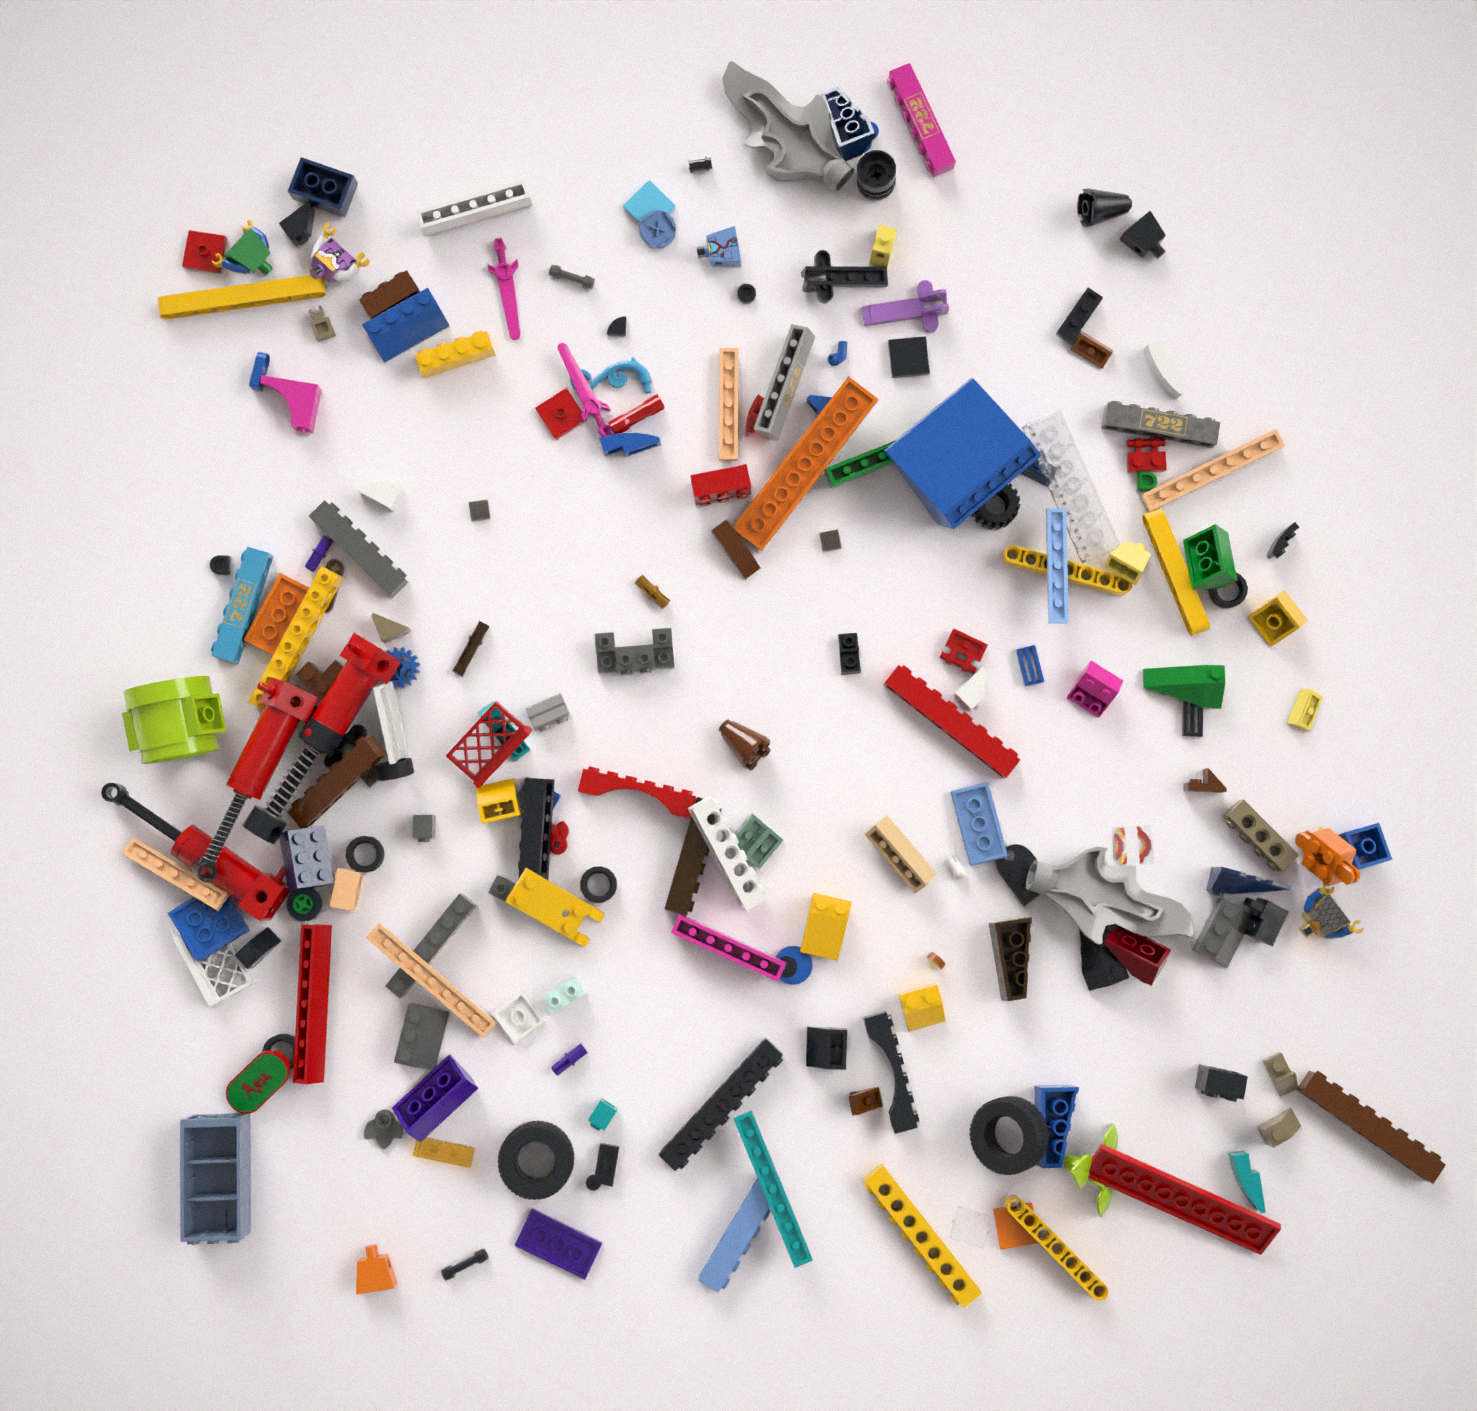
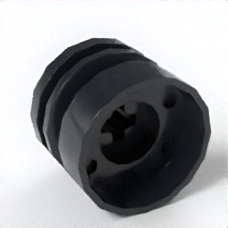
[857,150,896,200]

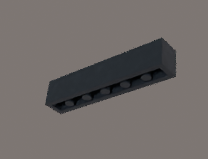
[518,778,555,880]

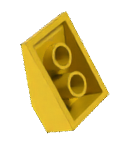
[800,893,852,961]

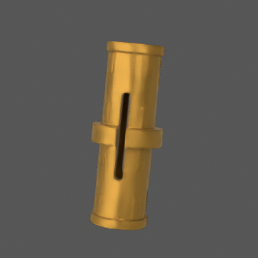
[635,575,671,609]

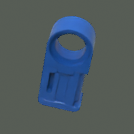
[249,352,270,392]

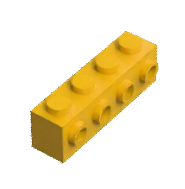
[415,331,495,378]

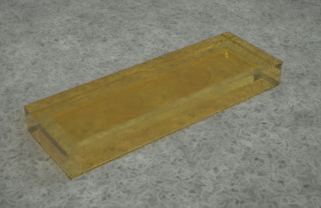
[413,1137,475,1168]

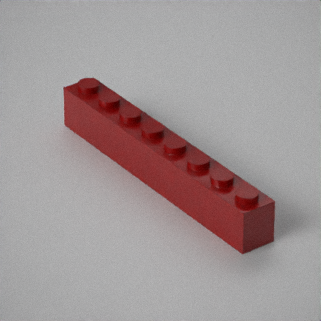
[883,665,1021,779]
[293,924,332,1084]

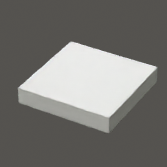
[492,990,546,1045]

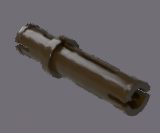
[452,621,490,677]

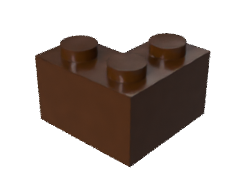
[295,660,344,699]

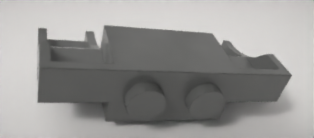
[595,628,675,675]

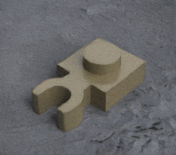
[309,306,336,342]

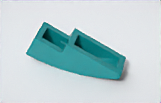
[1228,1151,1266,1213]

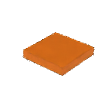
[993,1202,1039,1249]

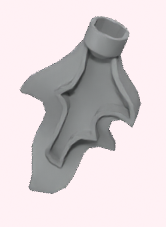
[722,61,854,193]
[1026,846,1194,945]

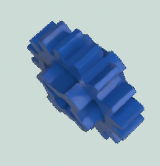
[387,647,421,689]

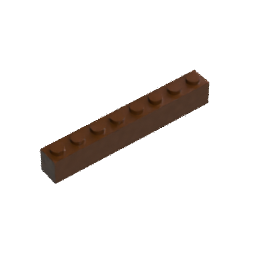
[1296,1071,1446,1184]

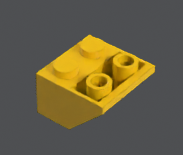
[476,778,522,824]

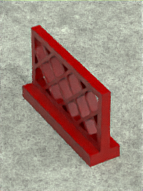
[446,701,532,789]

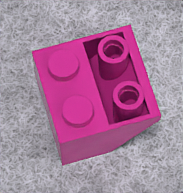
[1067,661,1124,718]

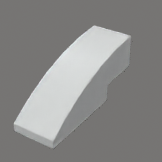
[1144,341,1183,399]

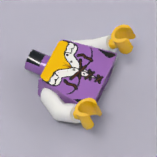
[310,222,370,283]

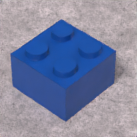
[1338,823,1393,870]

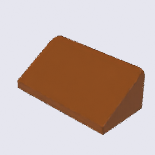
[1070,331,1113,369]

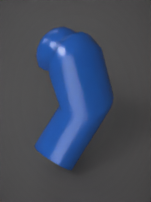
[827,341,848,366]

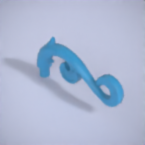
[570,357,652,394]

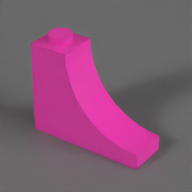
[260,375,322,435]

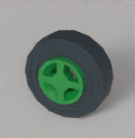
[286,888,322,922]

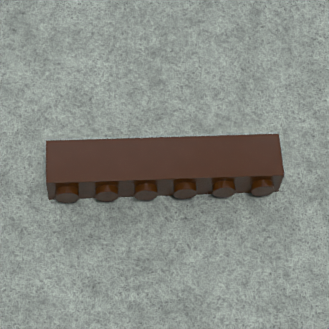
[287,736,387,829]

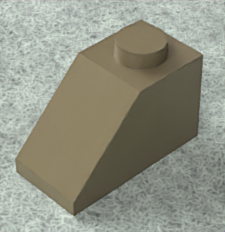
[1257,1108,1301,1148]

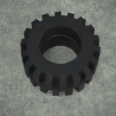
[972,483,1020,530]

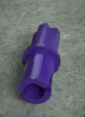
[305,535,333,572]
[551,1043,588,1076]

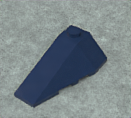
[821,87,875,161]
[1206,867,1292,897]

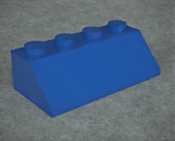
[362,288,450,363]

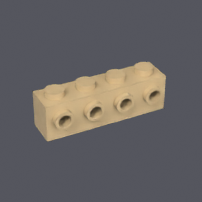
[864,815,937,894]

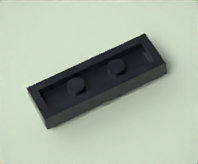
[1056,287,1103,344]

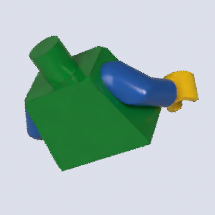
[212,220,273,276]

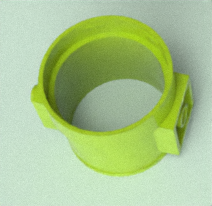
[122,676,226,764]

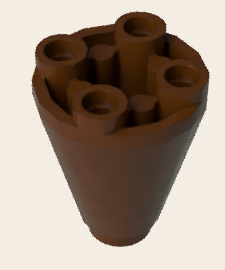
[719,719,771,771]

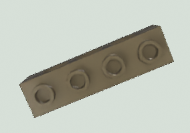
[1223,799,1299,871]

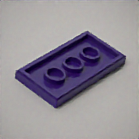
[514,1208,603,1280]

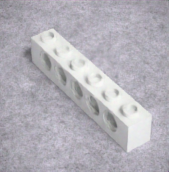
[688,797,766,911]

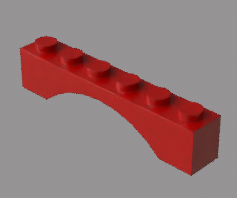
[578,766,696,819]

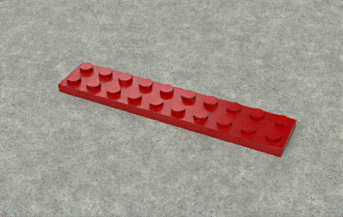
[1088,1143,1281,1255]

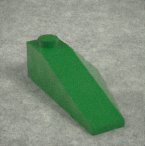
[1143,665,1226,709]

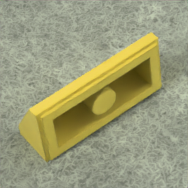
[1287,688,1323,732]

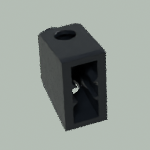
[1119,211,1166,259]

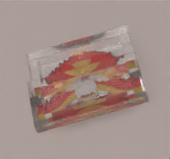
[1111,825,1155,866]

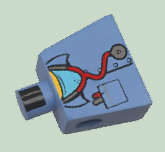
[696,226,741,267]

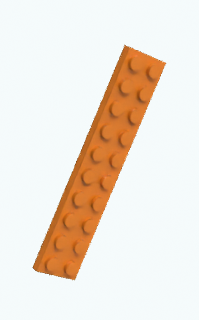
[733,376,879,551]

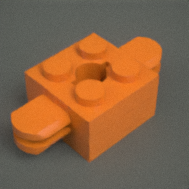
[1295,828,1360,886]

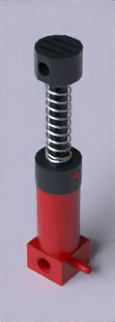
[242,633,401,844]

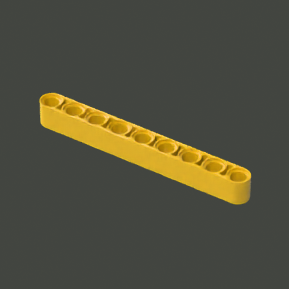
[157,275,326,319]

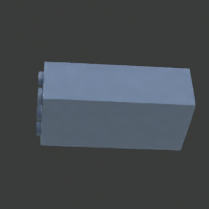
[180,1113,251,1245]

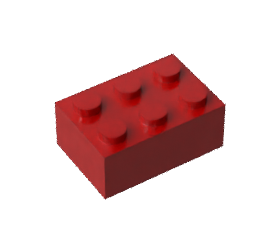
[690,464,751,507]

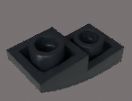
[1267,522,1300,559]
[838,633,861,675]

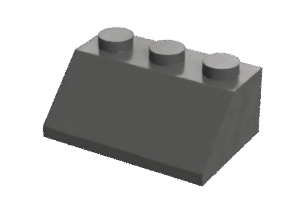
[1192,898,1252,968]
[394,1003,450,1069]

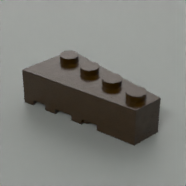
[989,917,1032,1001]

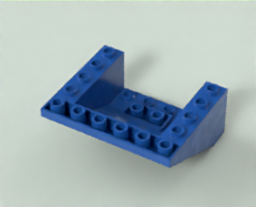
[884,378,1041,529]

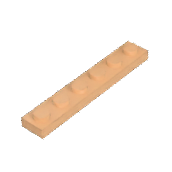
[719,348,738,461]
[122,837,229,911]

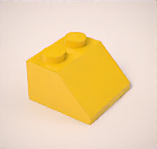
[1248,590,1308,647]
[898,983,946,1032]

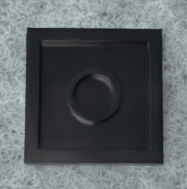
[888,336,930,378]

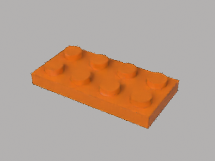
[244,573,309,655]

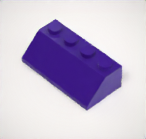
[392,1054,479,1142]

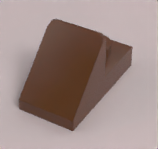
[1183,768,1227,793]
[848,1087,883,1116]

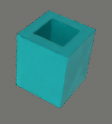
[588,1098,618,1131]

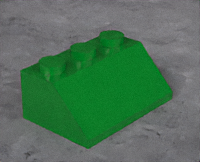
[1183,524,1238,589]

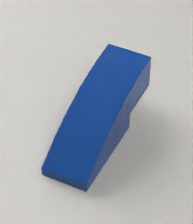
[599,433,661,457]

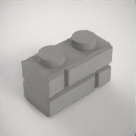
[525,693,571,732]

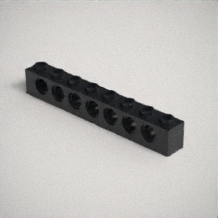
[658,1037,783,1171]

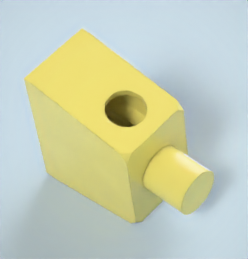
[869,225,897,267]
[1105,541,1150,585]

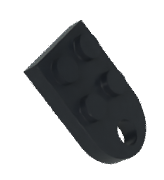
[996,844,1040,906]

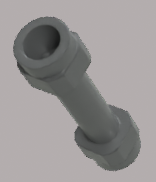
[549,264,595,289]

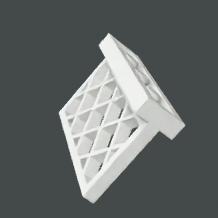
[373,681,409,764]
[173,934,253,1007]

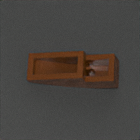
[711,519,761,580]

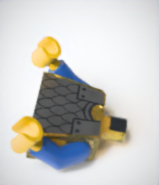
[1299,882,1364,939]

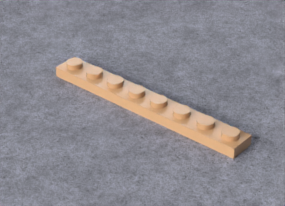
[1141,429,1285,512]
[366,922,496,1038]

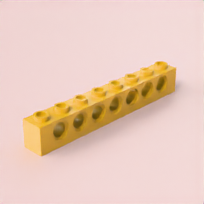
[248,566,344,710]
[864,1163,982,1308]

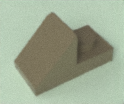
[1263,1052,1298,1097]

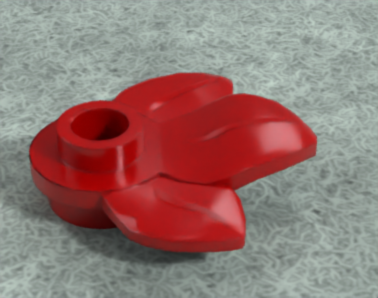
[550,821,569,855]

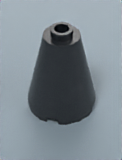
[1077,188,1132,227]

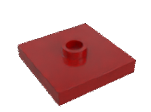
[182,230,227,274]
[535,388,587,440]

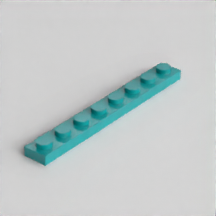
[733,1110,813,1268]

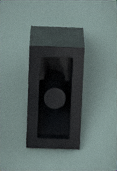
[279,201,315,247]
[234,927,282,969]

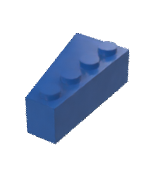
[1034,1085,1079,1168]

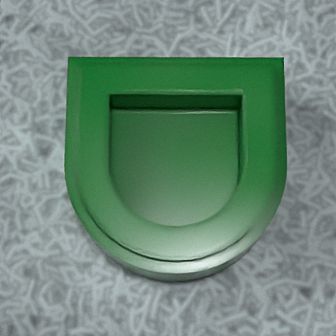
[1137,471,1157,491]

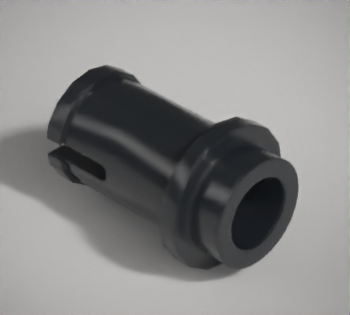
[688,156,712,173]

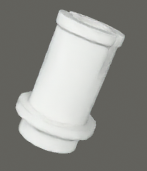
[944,854,967,880]

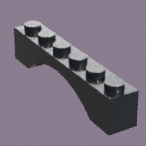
[863,1011,920,1134]

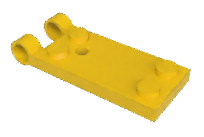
[506,868,605,947]

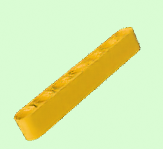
[1142,508,1210,636]
[1002,545,1132,596]
[1004,1194,1109,1301]

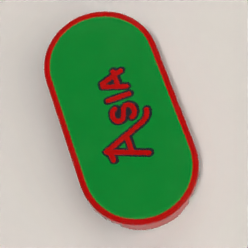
[226,1050,291,1114]

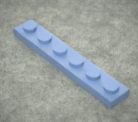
[1046,508,1069,624]

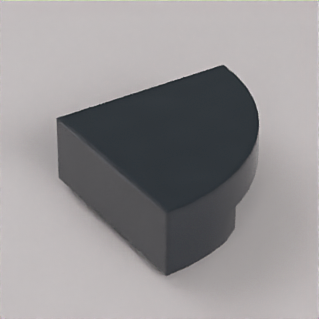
[607,316,627,336]

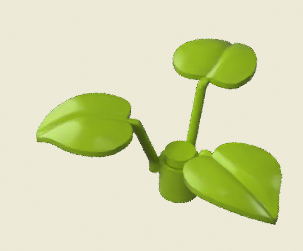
[1064,1123,1118,1218]

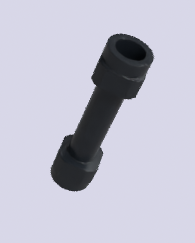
[441,1248,489,1281]

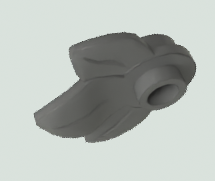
[364,1109,403,1150]

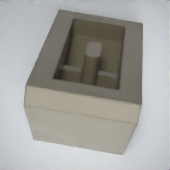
[371,613,411,643]

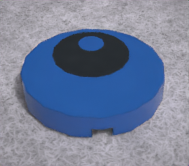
[776,946,813,985]

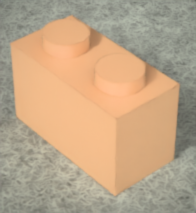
[328,868,364,911]

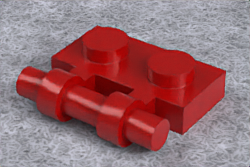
[1126,437,1167,473]
[939,628,988,674]

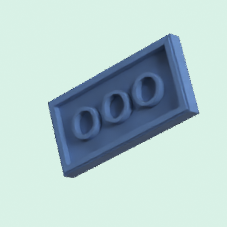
[950,782,1008,866]

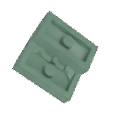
[735,814,783,869]

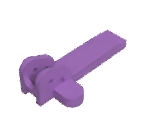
[861,280,949,333]

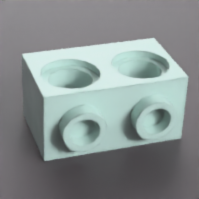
[541,976,586,1015]

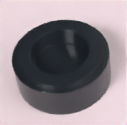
[737,284,756,304]

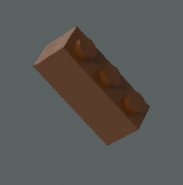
[359,270,420,319]

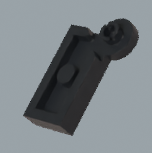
[586,1143,620,1191]

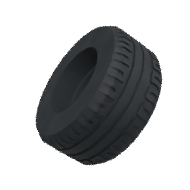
[969,1096,1049,1175]
[497,1120,575,1200]

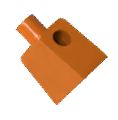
[356,1244,397,1295]

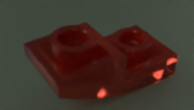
[745,394,764,437]

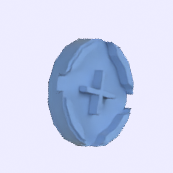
[639,210,676,248]

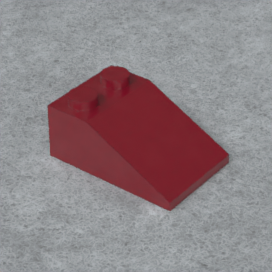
[1104,925,1172,986]

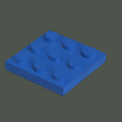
[167,885,250,963]

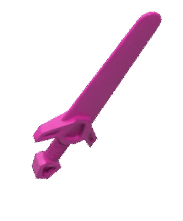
[487,238,520,340]
[557,343,612,437]

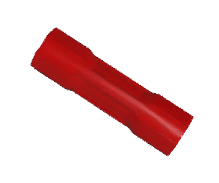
[608,394,665,434]

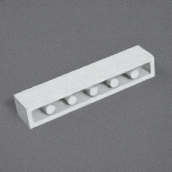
[416,179,532,236]

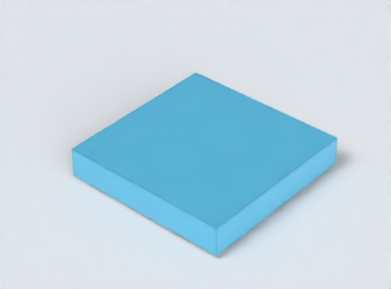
[623,180,676,223]

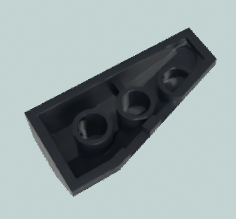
[1079,926,1129,991]

